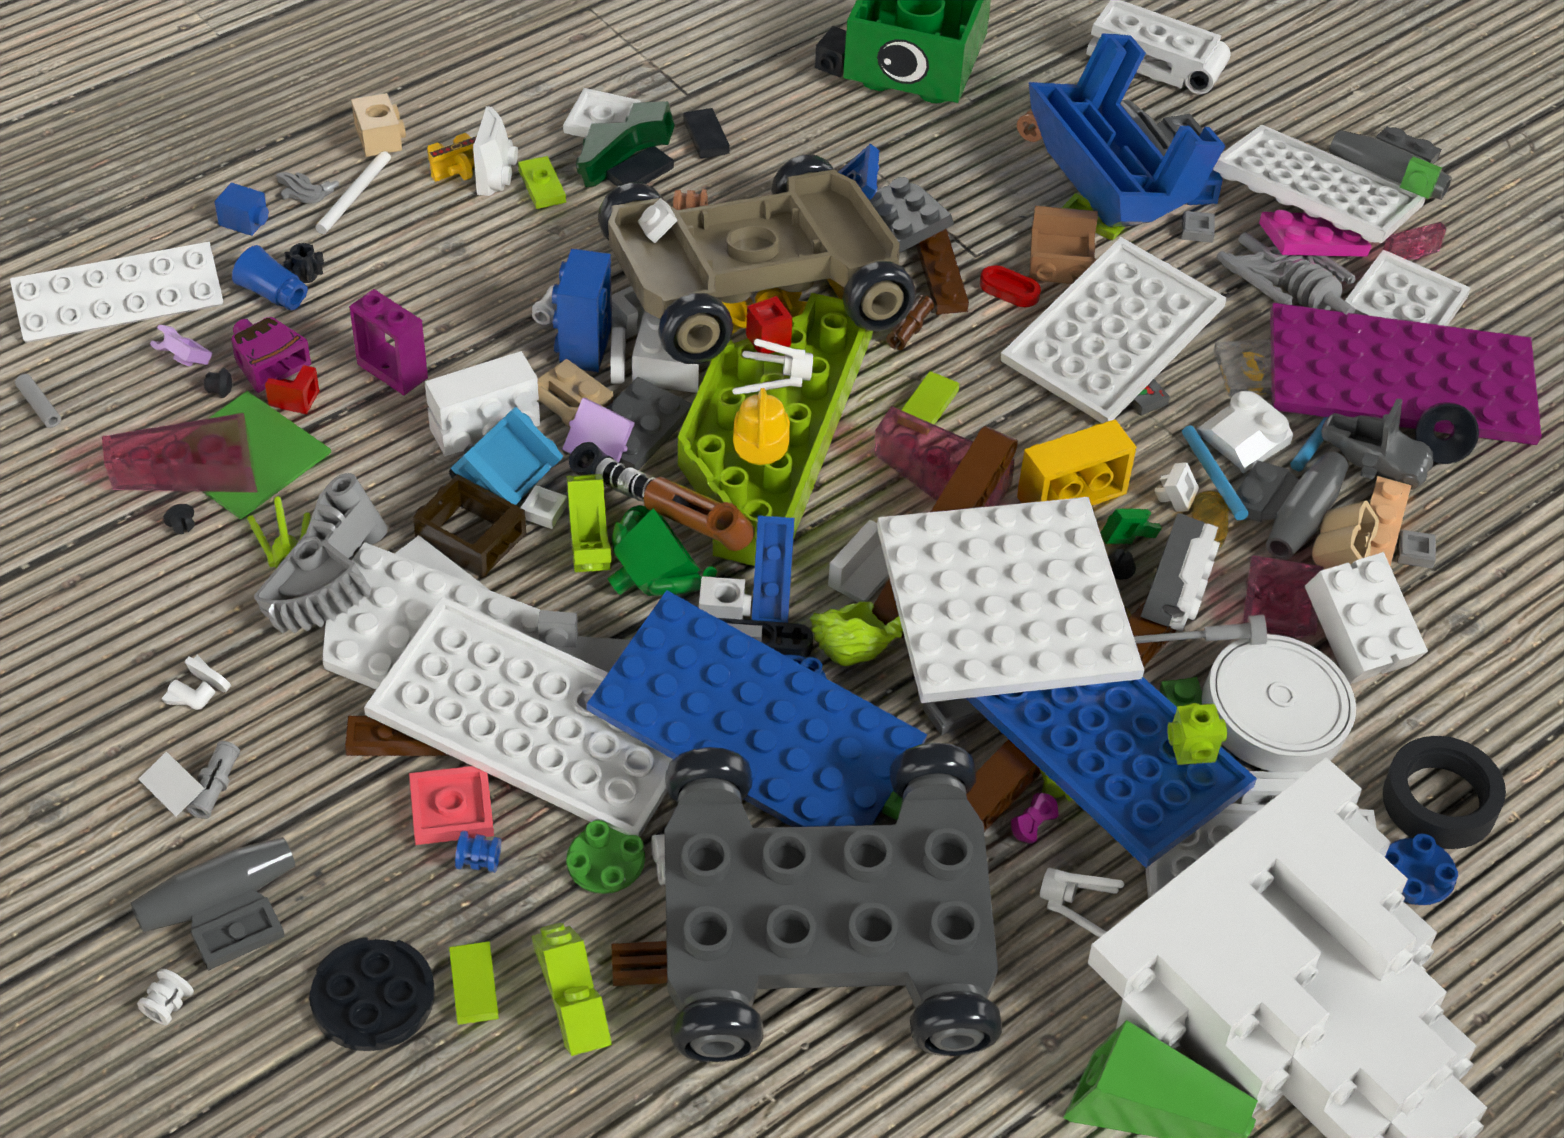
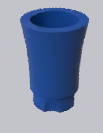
[232,245,308,311]

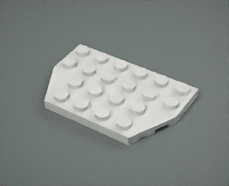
[323,542,540,690]

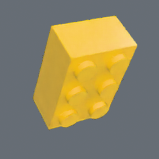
[1017,419,1137,506]

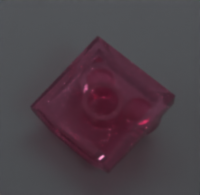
[1242,555,1324,638]

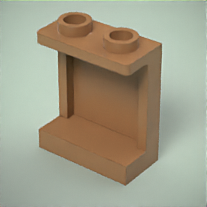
[1029,206,1098,284]

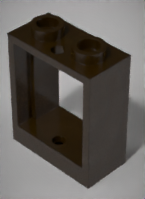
[413,474,527,578]

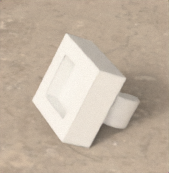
[1154,462,1199,512]

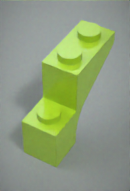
[531,923,612,1056]

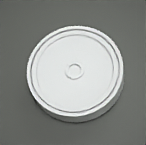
[1202,634,1356,773]

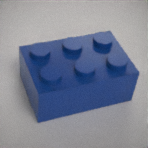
[552,249,612,372]

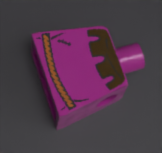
[231,317,311,393]

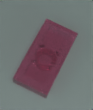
[1383,222,1447,260]

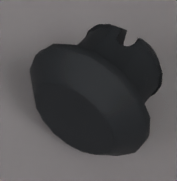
[204,368,232,398]
[163,504,195,534]
[1108,549,1136,580]

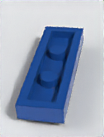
[752,515,795,623]

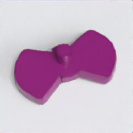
[1011,792,1059,843]

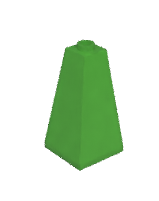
[1063,1020,1258,1138]

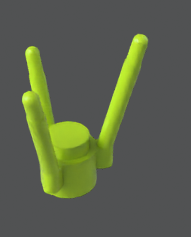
[247,496,311,568]

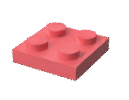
[409,766,494,845]

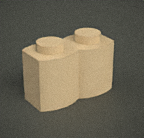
[1312,500,1379,570]

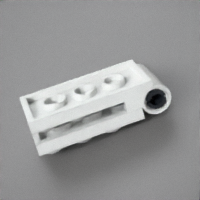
[1086,0,1231,94]

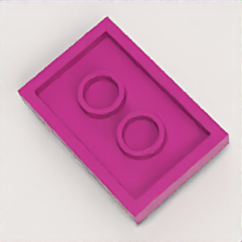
[1259,210,1372,257]

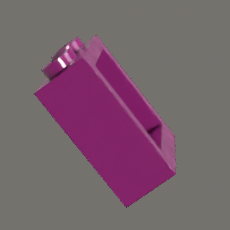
[349,289,428,396]

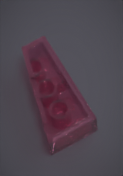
[875,406,1015,507]
[102,413,258,492]

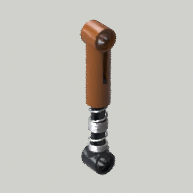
[569,442,755,551]

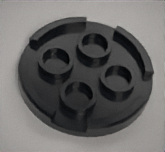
[309,937,435,1051]

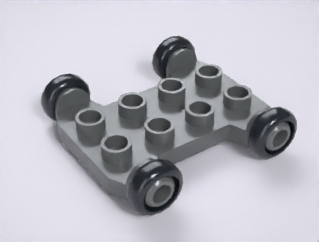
[664,743,1002,1063]

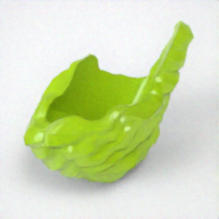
[810,601,903,666]

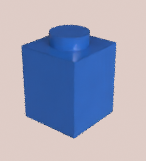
[214,182,269,236]

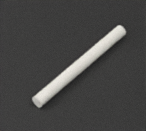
[315,151,391,234]

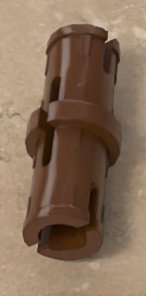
[886,294,934,350]

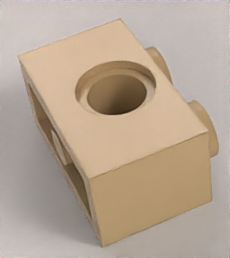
[351,93,406,157]

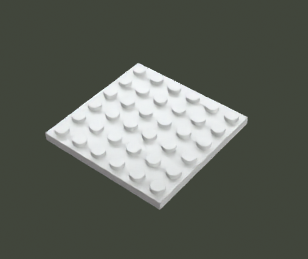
[877,497,1144,703]

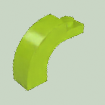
[566,474,611,572]

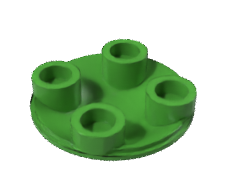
[566,820,645,894]

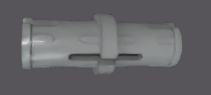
[187,741,240,819]

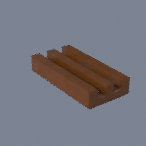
[611,941,667,986]

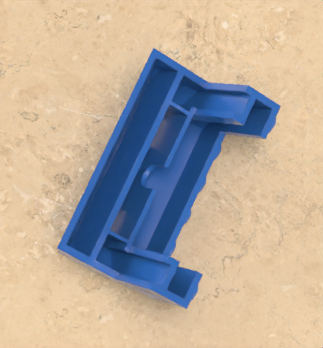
[1029,33,1225,227]

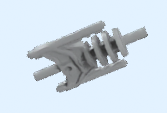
[1217,232,1355,315]

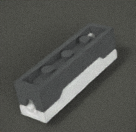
[1140,513,1220,632]

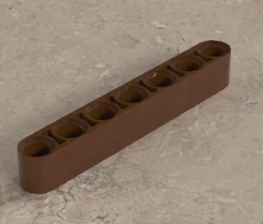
[872,426,1018,639]

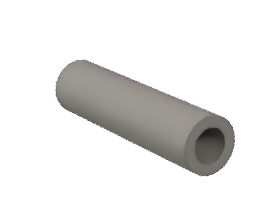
[15,374,61,428]

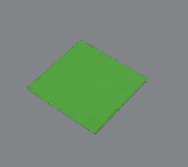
[156,391,332,519]

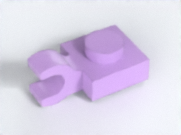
[150,325,213,366]

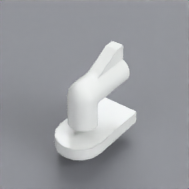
[162,655,231,710]

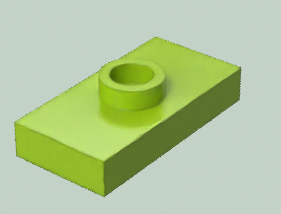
[518,156,566,209]

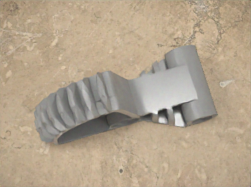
[254,473,388,633]

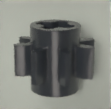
[283,243,324,283]

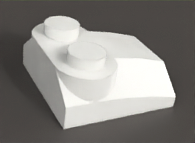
[473,106,518,196]
[1196,391,1293,473]

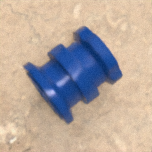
[455,830,501,873]

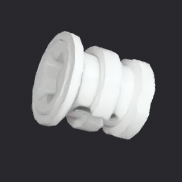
[137,969,194,1025]

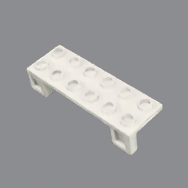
[10,242,223,343]

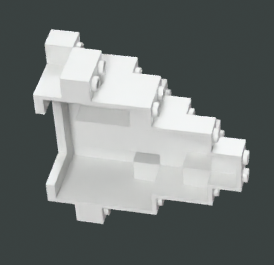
[1088,757,1487,1138]

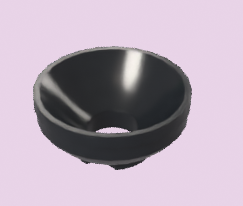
[1415,402,1479,464]

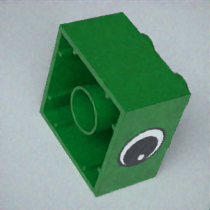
[843,0,991,104]

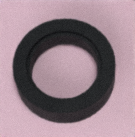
[1382,736,1506,849]

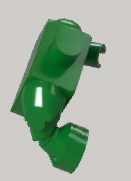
[607,505,717,597]

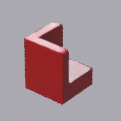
[746,296,792,354]
[265,365,320,415]

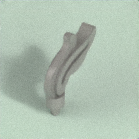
[276,172,339,204]

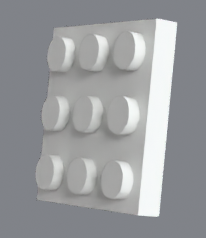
[1345,250,1471,326]

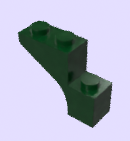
[576,101,675,187]

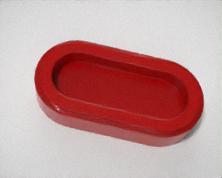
[980,265,1041,308]

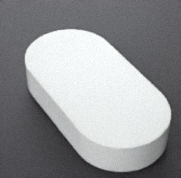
[611,327,626,384]

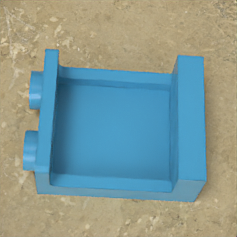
[451,407,563,505]

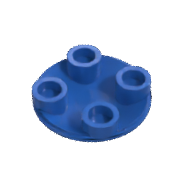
[1385,834,1458,905]

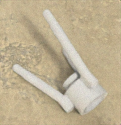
[732,339,813,395]
[1040,868,1124,938]

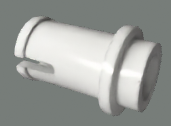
[532,285,557,325]

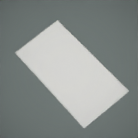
[138,752,205,816]

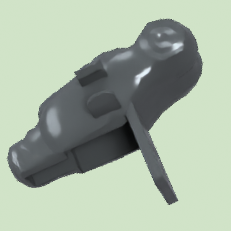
[1321,398,1433,490]

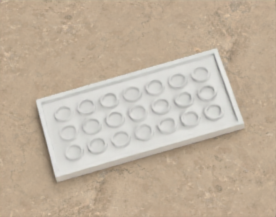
[364,596,673,837]

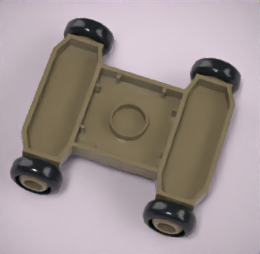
[598,154,916,364]

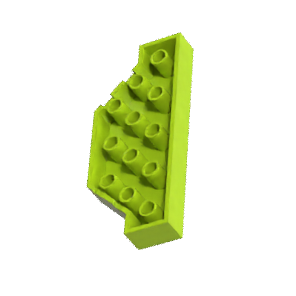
[678,292,873,566]

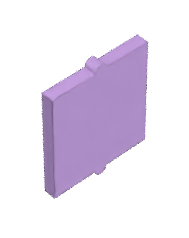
[562,398,635,463]

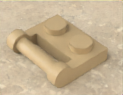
[538,359,613,428]

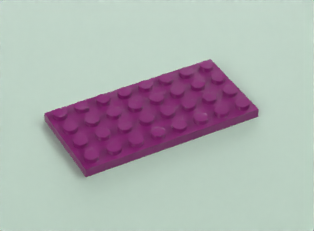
[1270,303,1542,445]

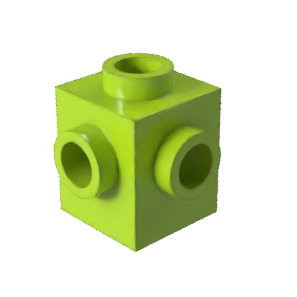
[1167,703,1227,765]

